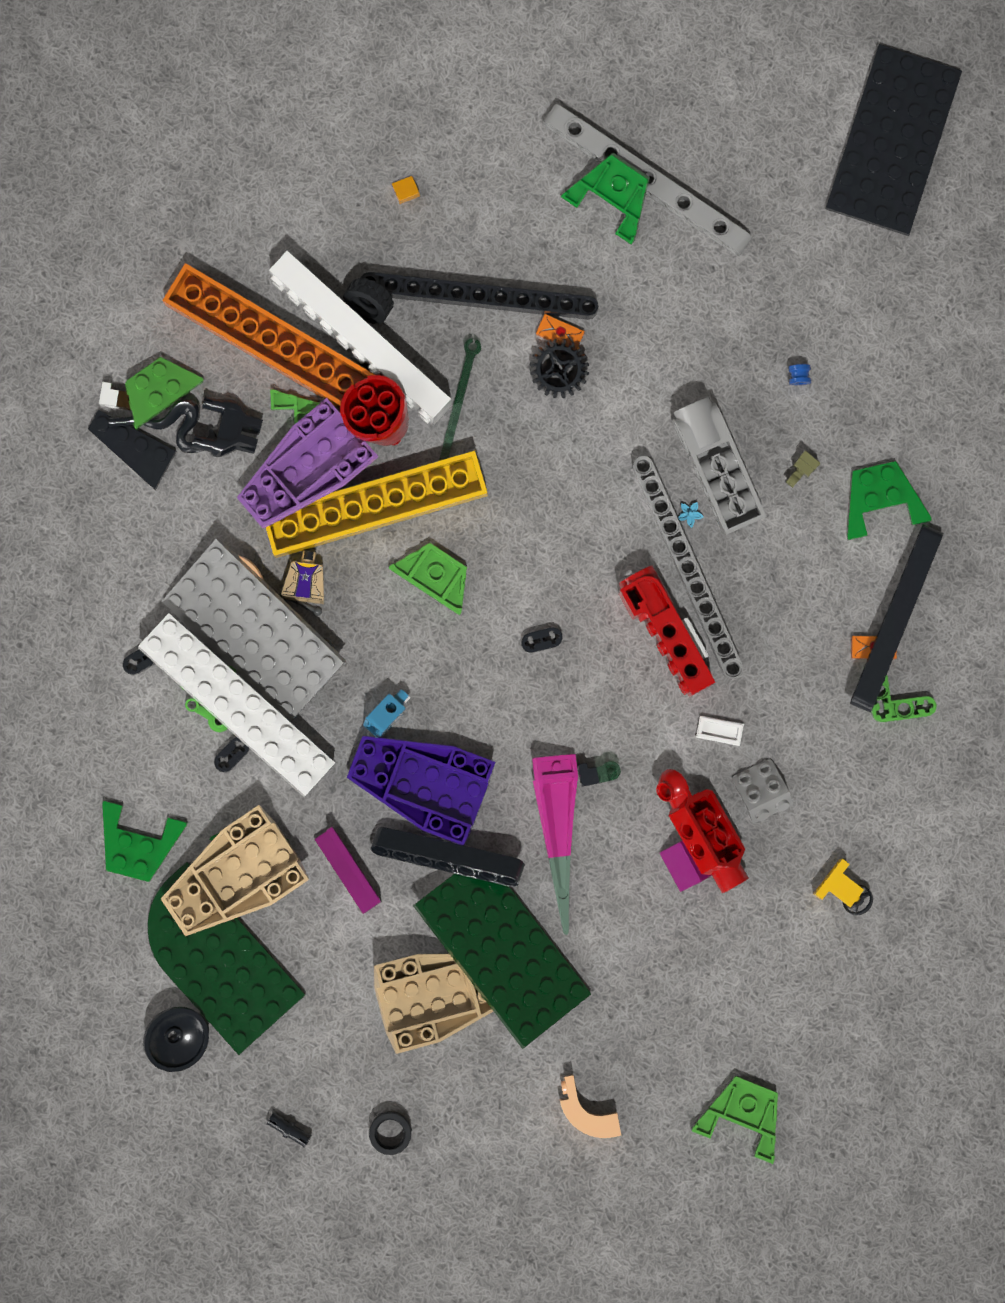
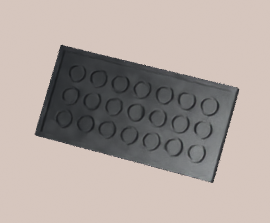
[825,44,962,236]

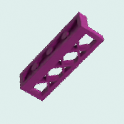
[314,827,382,914]

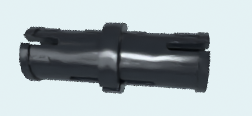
[266,1112,312,1148]

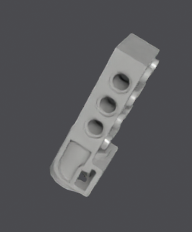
[672,397,767,536]

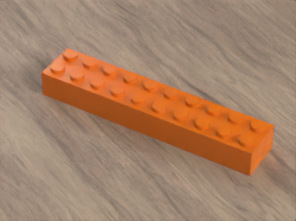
[162,263,375,408]

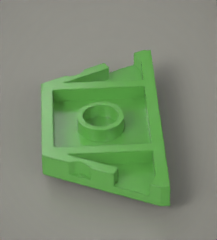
[125,357,204,429]
[388,543,467,616]

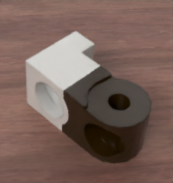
[99,382,132,411]

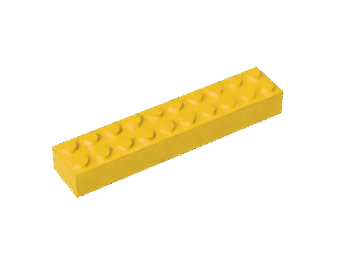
[266,451,488,558]

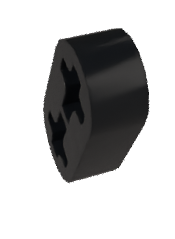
[521,627,563,653]
[123,649,155,675]
[214,737,250,772]

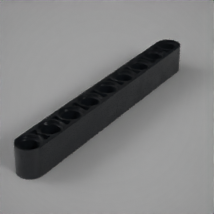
[850,525,944,713]

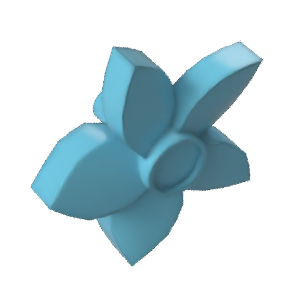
[678,502,704,528]

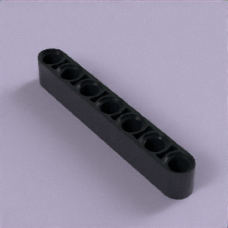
[371,827,525,887]

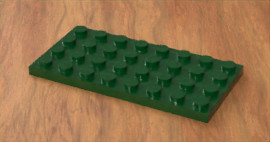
[413,874,591,1049]

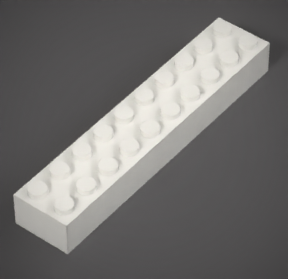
[269,251,452,425]
[138,613,335,797]

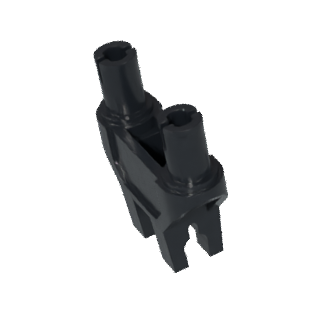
[192,395,263,457]

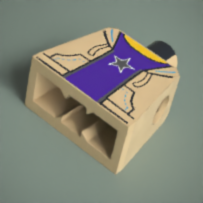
[281,551,324,604]

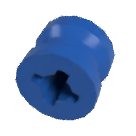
[788,364,811,385]

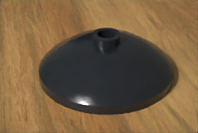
[143,1007,209,1072]

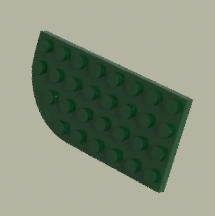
[147,862,306,1055]

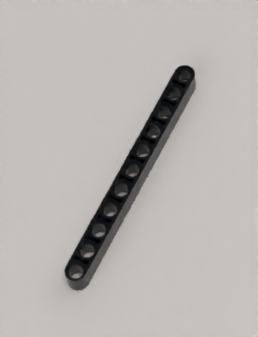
[361,272,599,320]

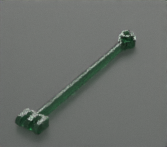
[439,338,481,461]

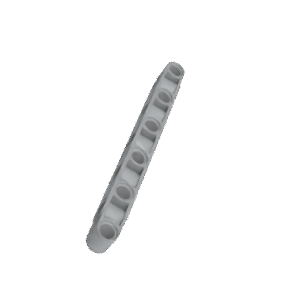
[543,104,752,256]

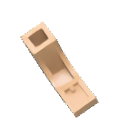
[560,1074,621,1138]

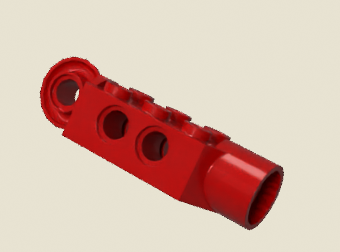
[656,769,749,893]

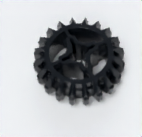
[530,339,589,398]

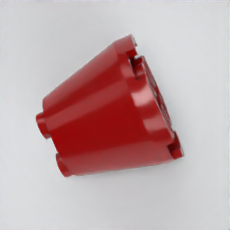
[340,375,409,446]

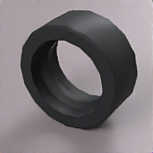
[369,1111,412,1155]

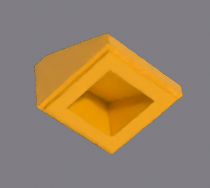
[392,176,420,204]

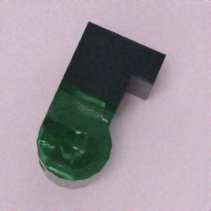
[577,761,621,787]

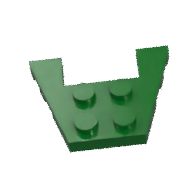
[561,153,650,245]
[847,461,932,541]
[102,801,188,882]

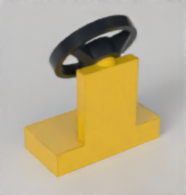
[813,859,873,916]

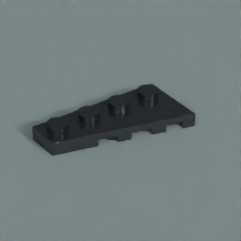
[88,410,176,491]

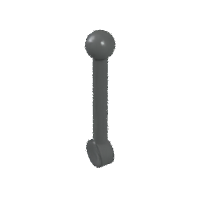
[280,592,322,616]

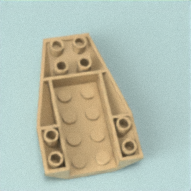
[161,805,309,936]
[374,954,493,1054]

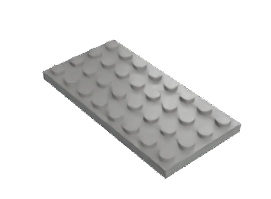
[162,537,346,722]

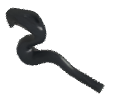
[108,400,217,453]

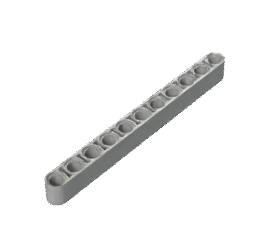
[633,456,743,680]

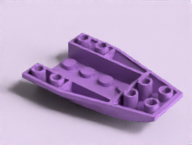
[237,398,378,528]

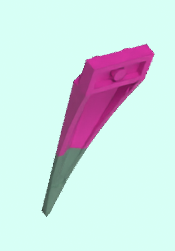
[532,754,578,935]

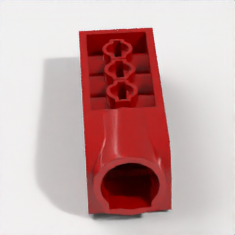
[618,565,715,698]

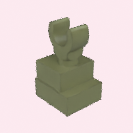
[786,451,820,488]

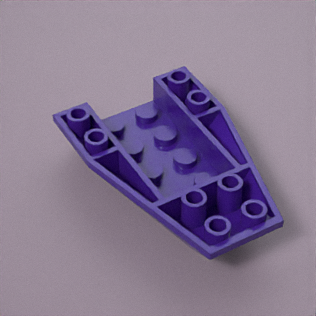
[347,736,496,846]

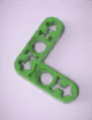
[871,675,937,723]

